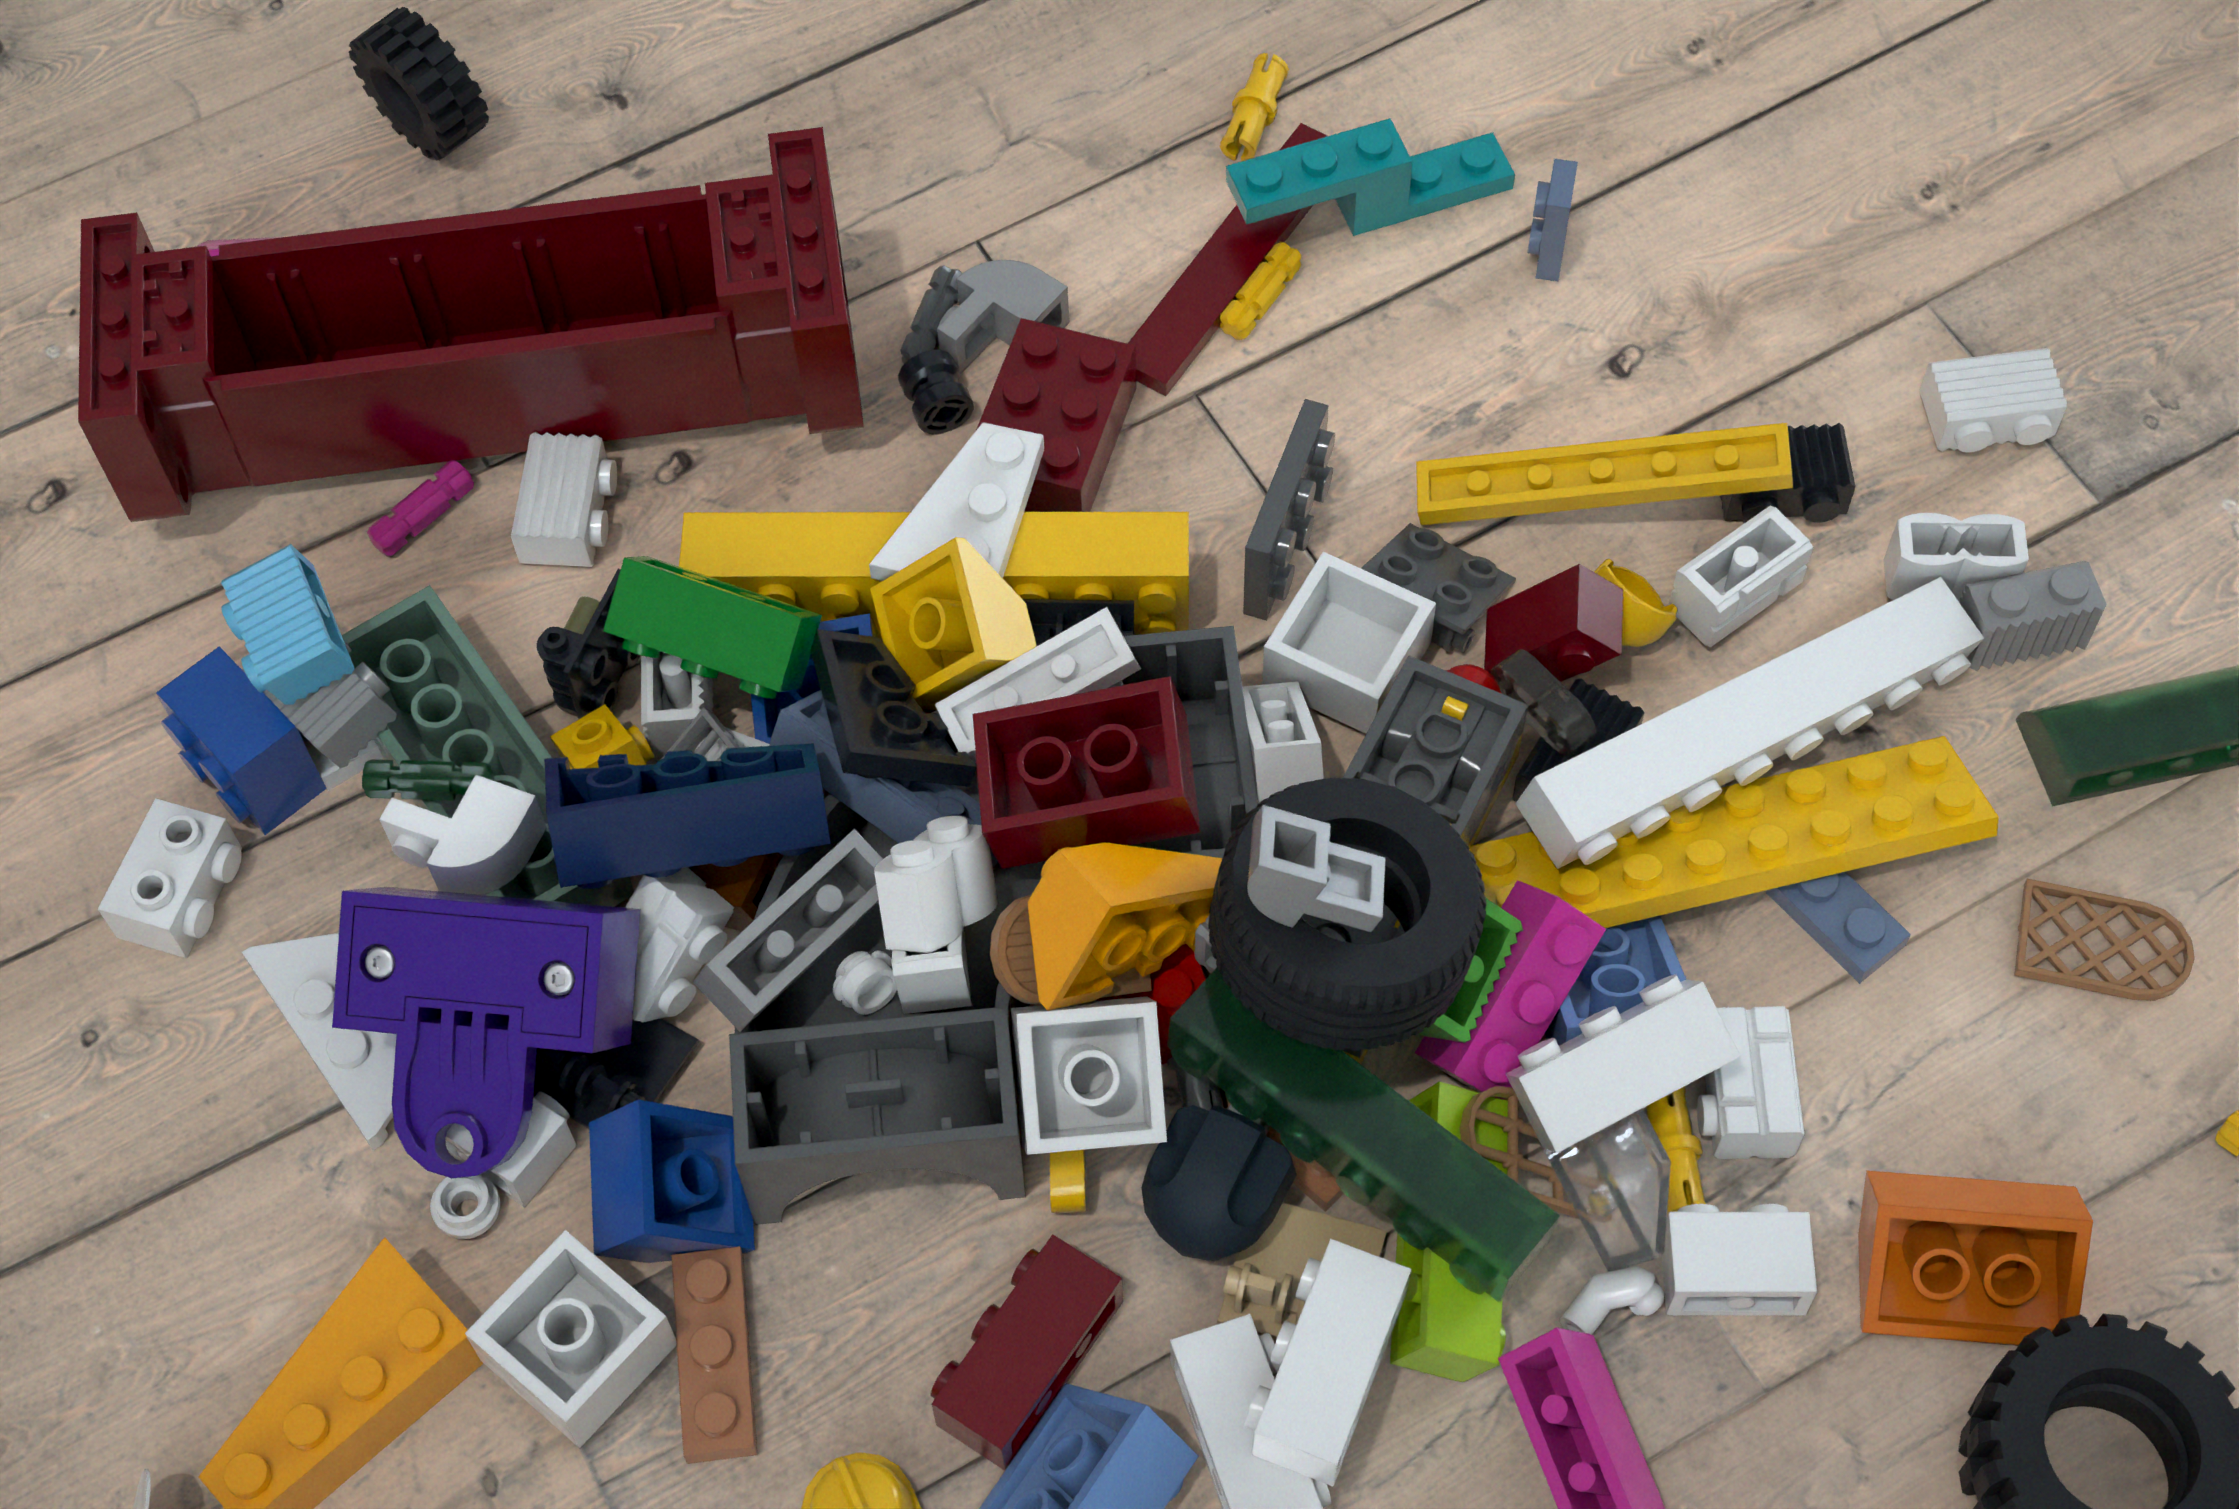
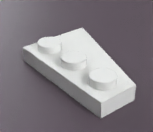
[869,423,1044,581]

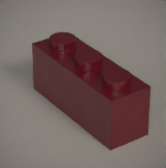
[930,1234,1123,1471]

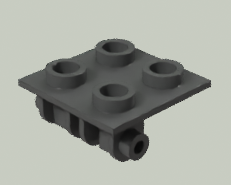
[1361,523,1516,652]

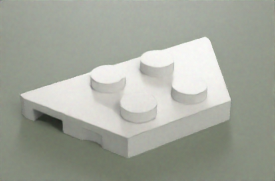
[242,933,396,1151]

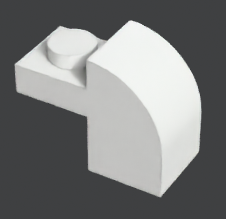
[379,775,547,895]

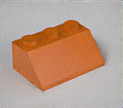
[1858,1170,2093,1345]

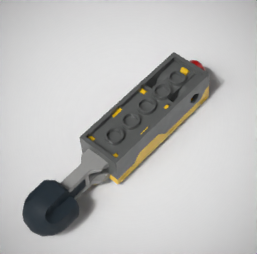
[1141,656,1528,1262]

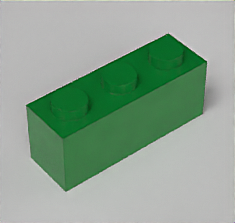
[603,556,822,699]

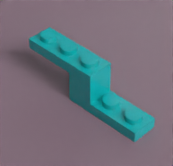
[1226,118,1515,236]

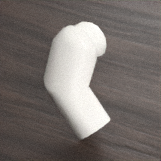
[1559,1266,1664,1335]

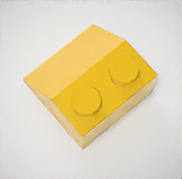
[870,537,1037,710]

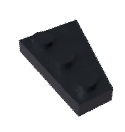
[810,629,977,787]

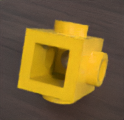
[550,704,654,769]

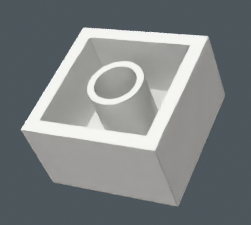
[1011,997,1167,1155]
[465,1230,677,1448]

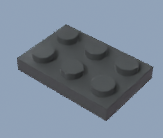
[1243,399,1335,621]

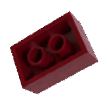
[976,318,1137,512]
[972,676,1200,869]

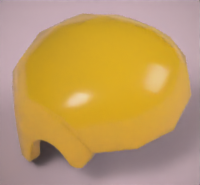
[1594,559,1678,647]

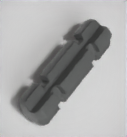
[901,265,962,364]

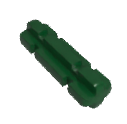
[362,759,494,801]

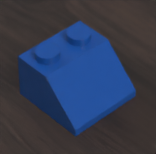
[589,1099,755,1263]

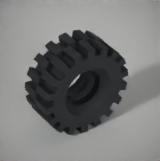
[349,7,489,160]

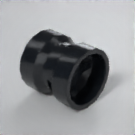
[898,350,974,434]

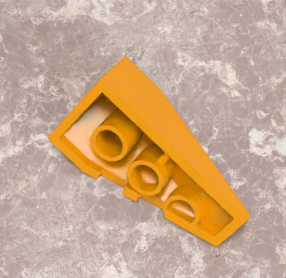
[1027,842,1223,1011]

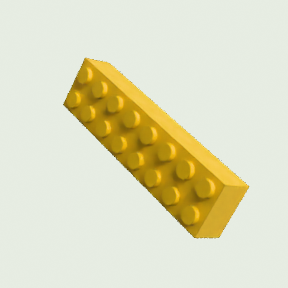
[679,512,1189,638]

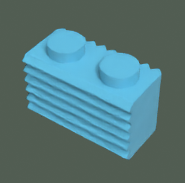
[221,544,355,705]

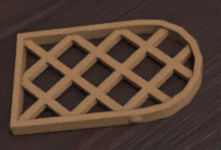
[2014,878,2195,1001]

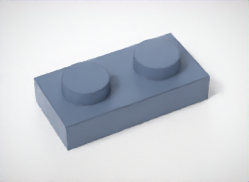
[1528,158,1578,282]
[1766,872,1911,984]

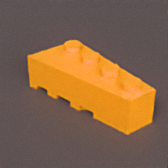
[198,1237,484,1509]

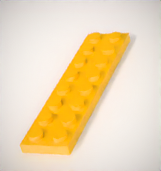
[1469,736,1999,928]

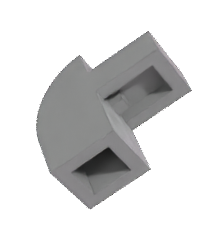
[937,260,1069,375]

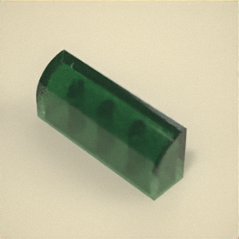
[2016,665,2239,807]

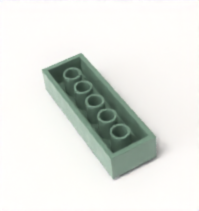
[342,585,634,907]

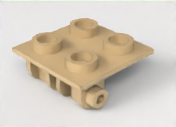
[1217,1203,1387,1339]

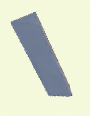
[770,690,998,867]

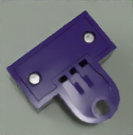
[332,887,640,1178]

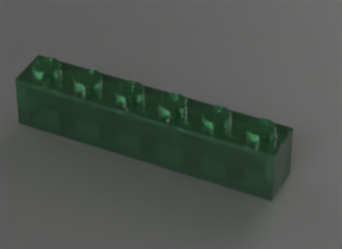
[1167,968,1560,1303]

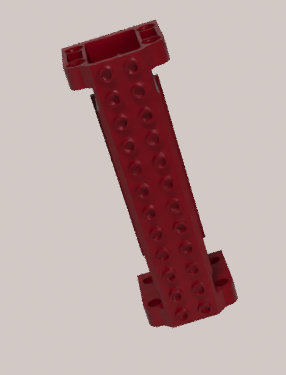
[78,127,864,522]

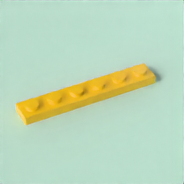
[1416,423,1793,525]

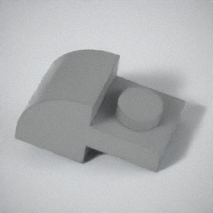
[1247,805,1385,932]

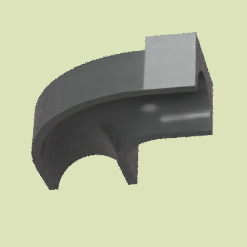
[729,626,1258,1225]

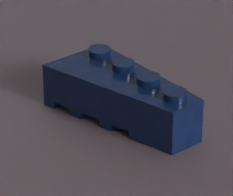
[544,743,831,889]

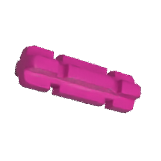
[367,460,474,556]

